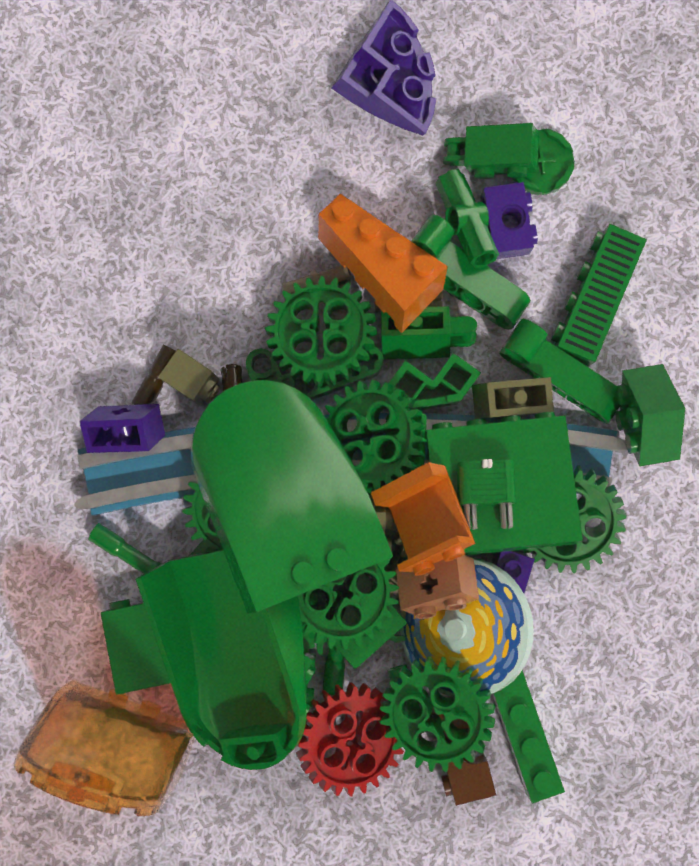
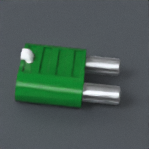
[457,459,516,530]

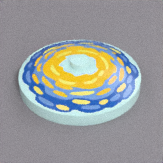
[400,558,534,697]

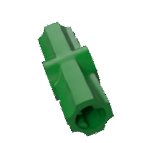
[435,169,499,269]

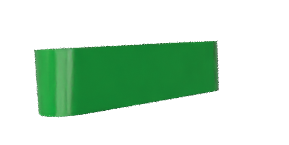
[411,215,531,330]
[499,319,621,424]
[246,346,384,400]

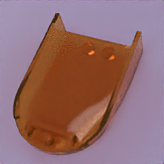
[13,680,195,816]

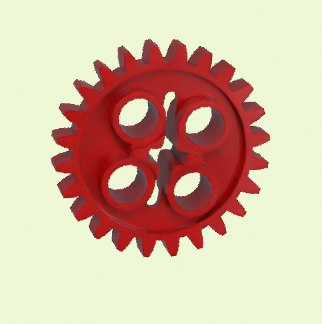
[296,682,404,797]

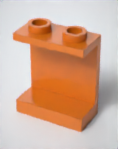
[371,462,475,576]

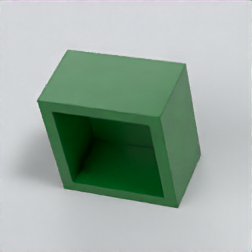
[615,364,686,467]

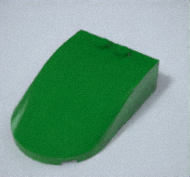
[191,380,393,614]
[135,549,307,770]

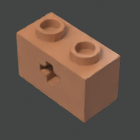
[396,555,479,619]

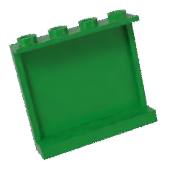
[426,412,583,555]

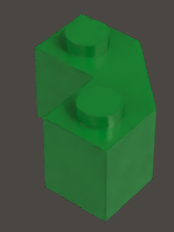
[389,353,481,410]

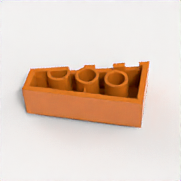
[318,194,448,333]

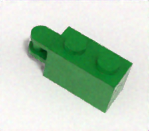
[443,123,539,179]
[381,306,477,359]

